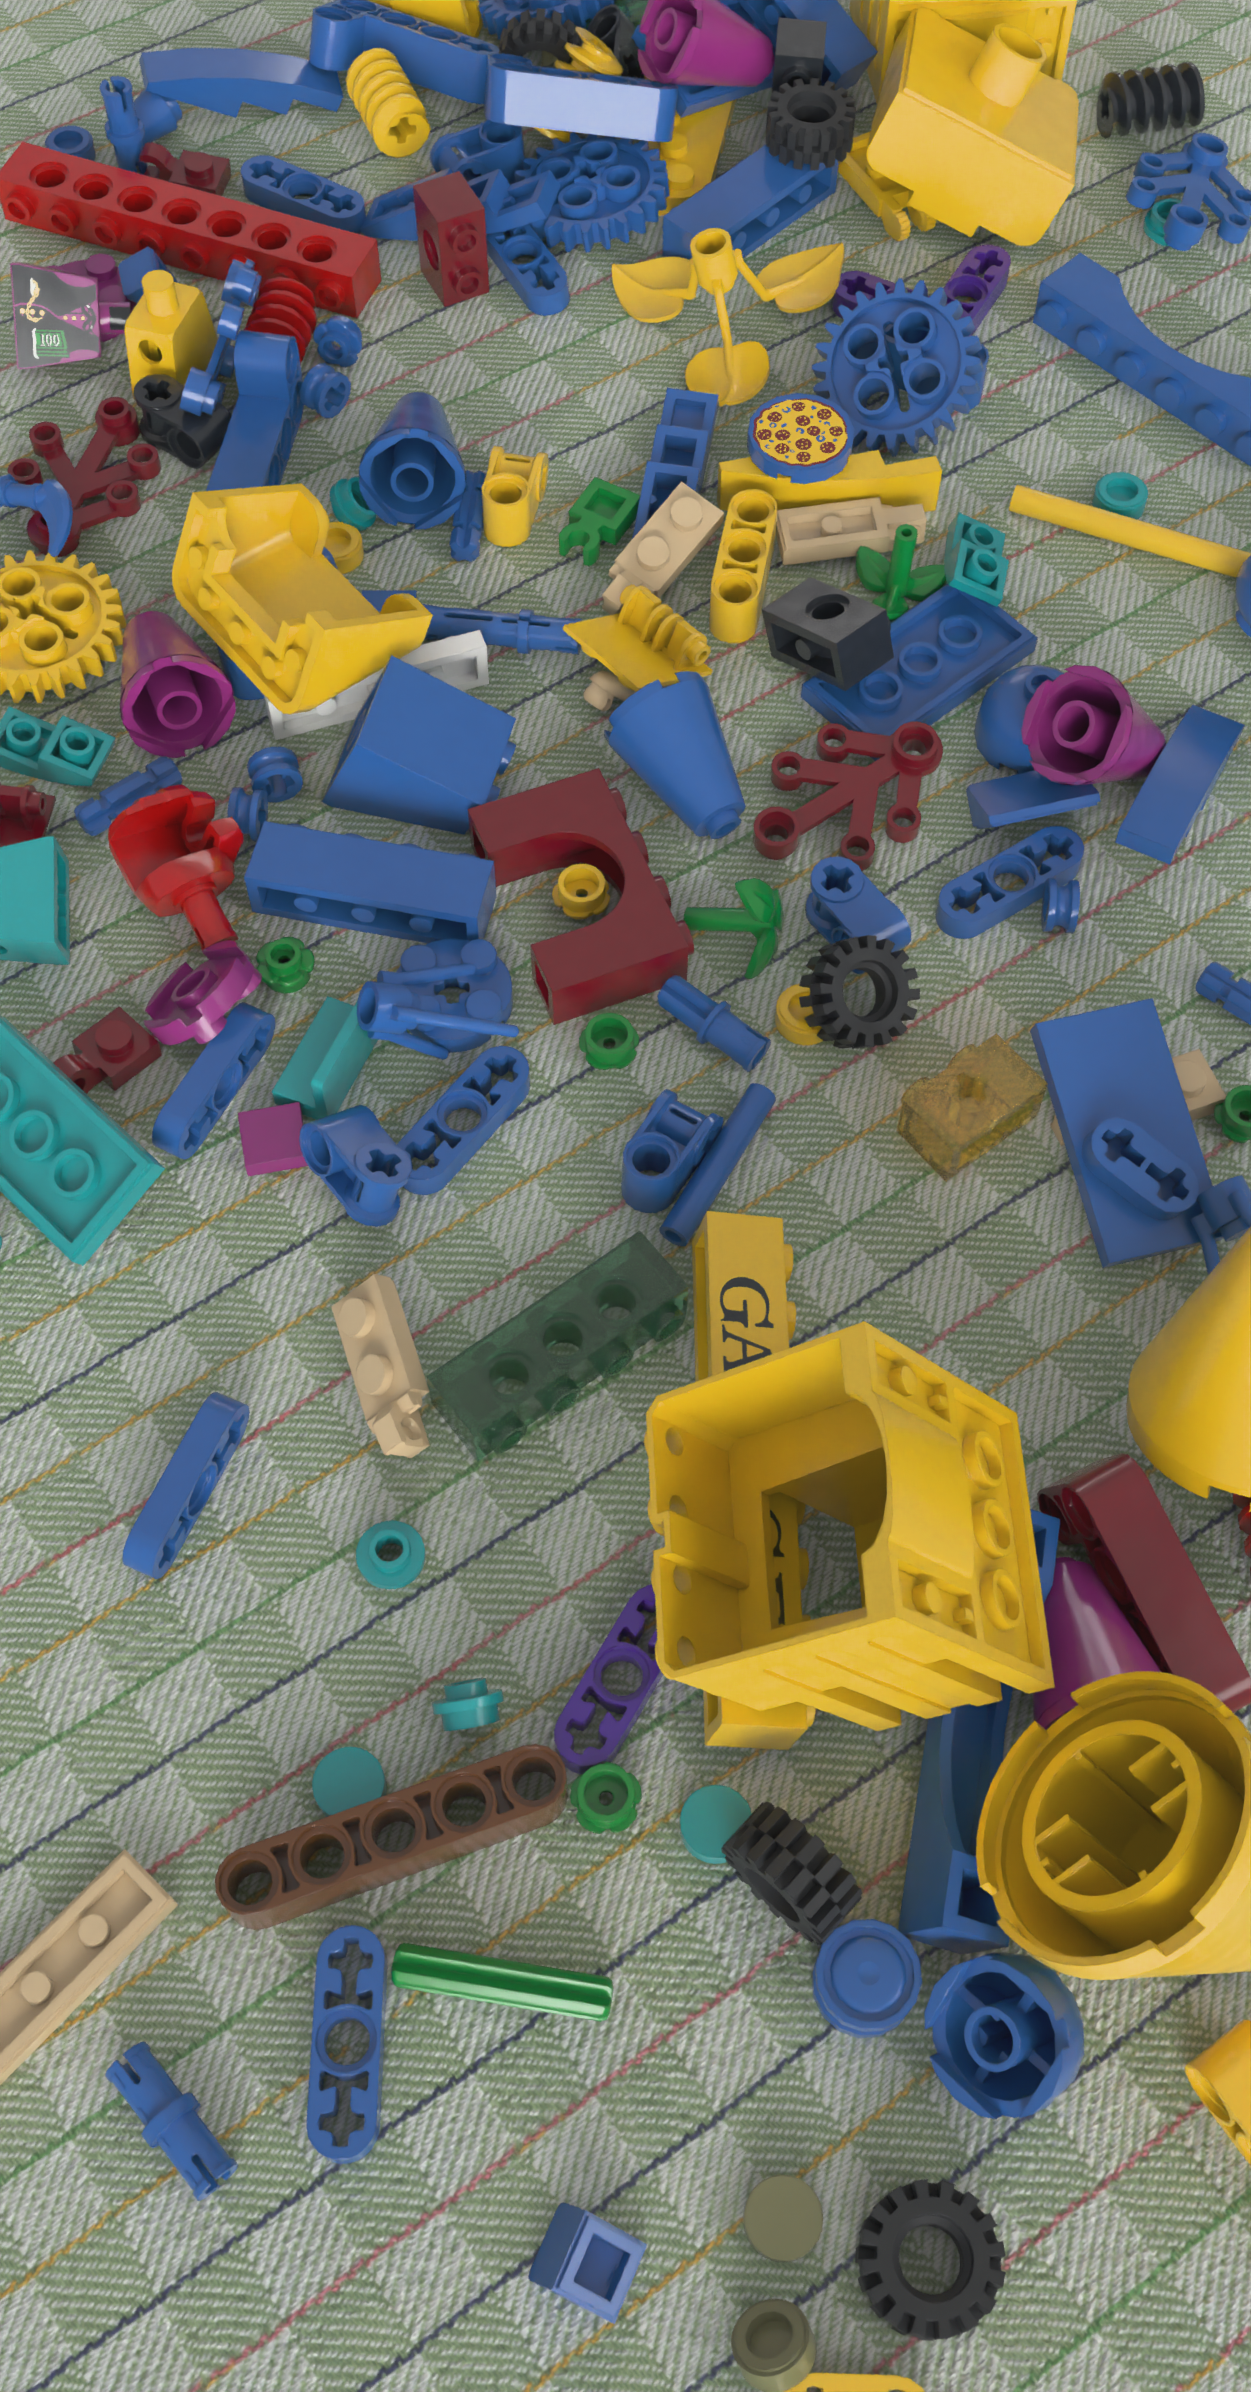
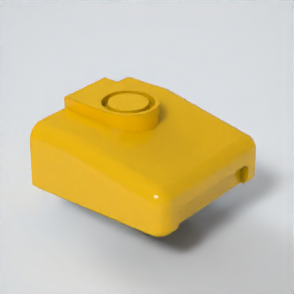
[867,7,1079,246]

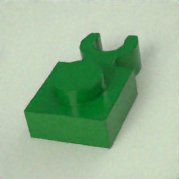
[559,477,641,567]

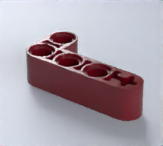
[1037,1453,1251,1713]

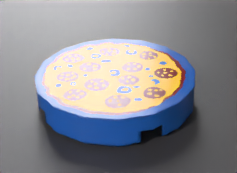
[747,393,855,484]

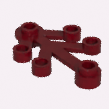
[7,397,161,557]
[753,722,943,871]

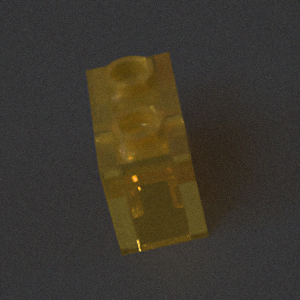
[896,1033,1048,1182]

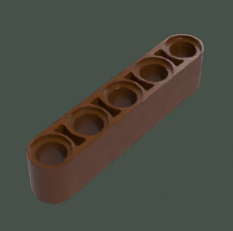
[215,1744,568,1930]

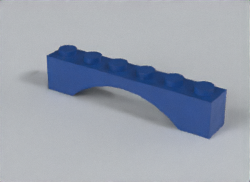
[1033,253,1251,467]
[898,1508,1060,1955]

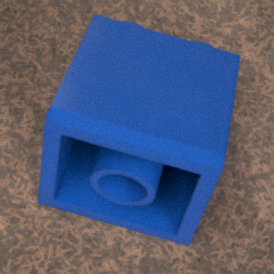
[322,655,516,835]

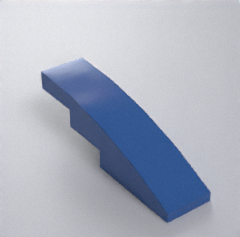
[139,48,343,118]
[360,168,560,241]
[632,388,719,539]
[1115,704,1245,865]

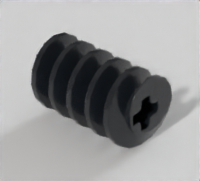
[1096,61,1205,139]

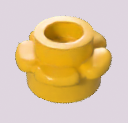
[552,864,610,920]

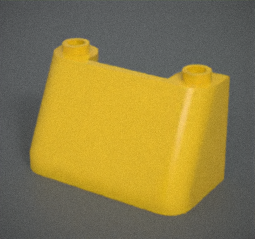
[172,483,433,714]

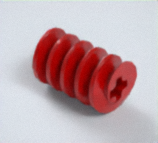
[244,277,317,365]

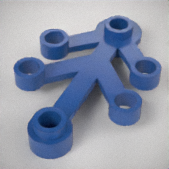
[1126,133,1251,251]
[179,259,262,416]

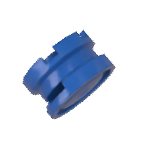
[811,1919,922,2038]

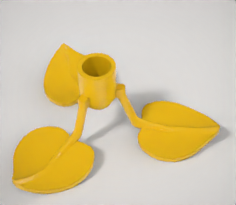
[612,228,845,407]

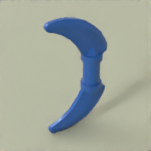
[0,474,73,557]

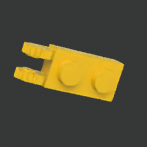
[838,131,937,242]

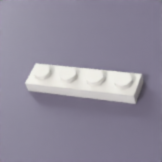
[264,630,489,740]

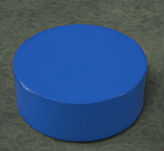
[45,126,96,161]

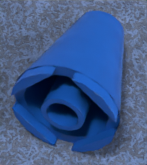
[359,392,466,529]
[604,671,746,839]

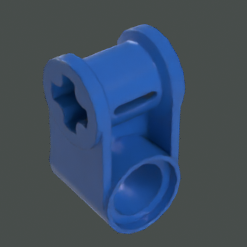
[430,120,525,185]
[805,856,911,974]
[621,1089,724,1213]
[299,1105,412,1227]

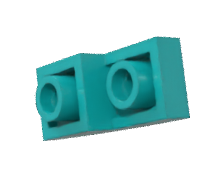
[944,512,1009,607]
[0,706,116,786]

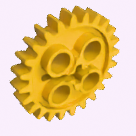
[0,550,127,703]

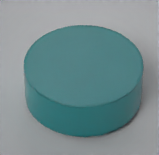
[1092,472,1148,520]
[312,1747,387,1817]
[679,1785,752,1864]

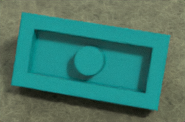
[272,996,378,1120]

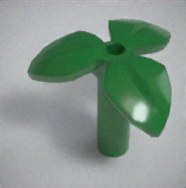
[856,524,946,621]
[684,878,784,979]

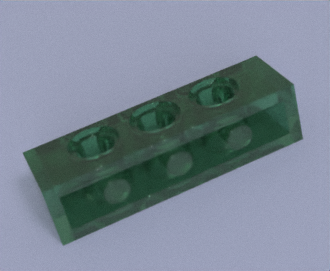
[426,1231,689,1462]

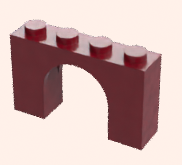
[468,768,694,1025]

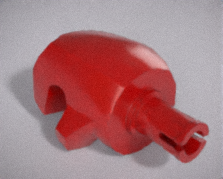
[108,784,244,950]

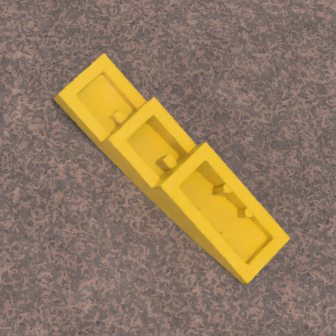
[717,450,942,512]

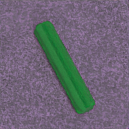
[391,1943,614,2022]

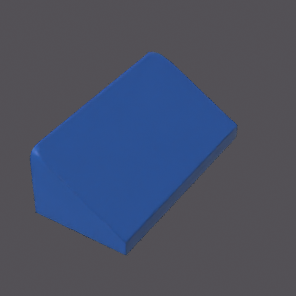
[966,771,1101,829]

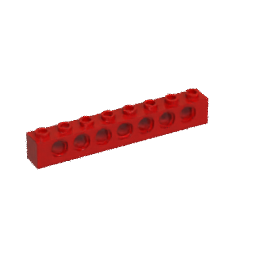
[0,141,382,319]

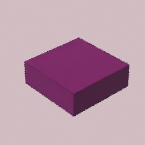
[238,1102,308,1177]

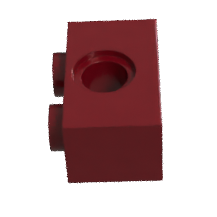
[413,171,489,307]

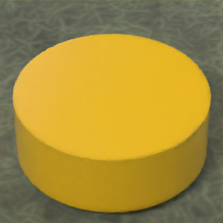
[324,522,364,574]
[775,984,823,1045]

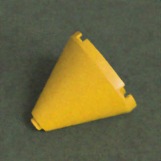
[1126,1226,1251,1512]
[976,1671,1251,1980]

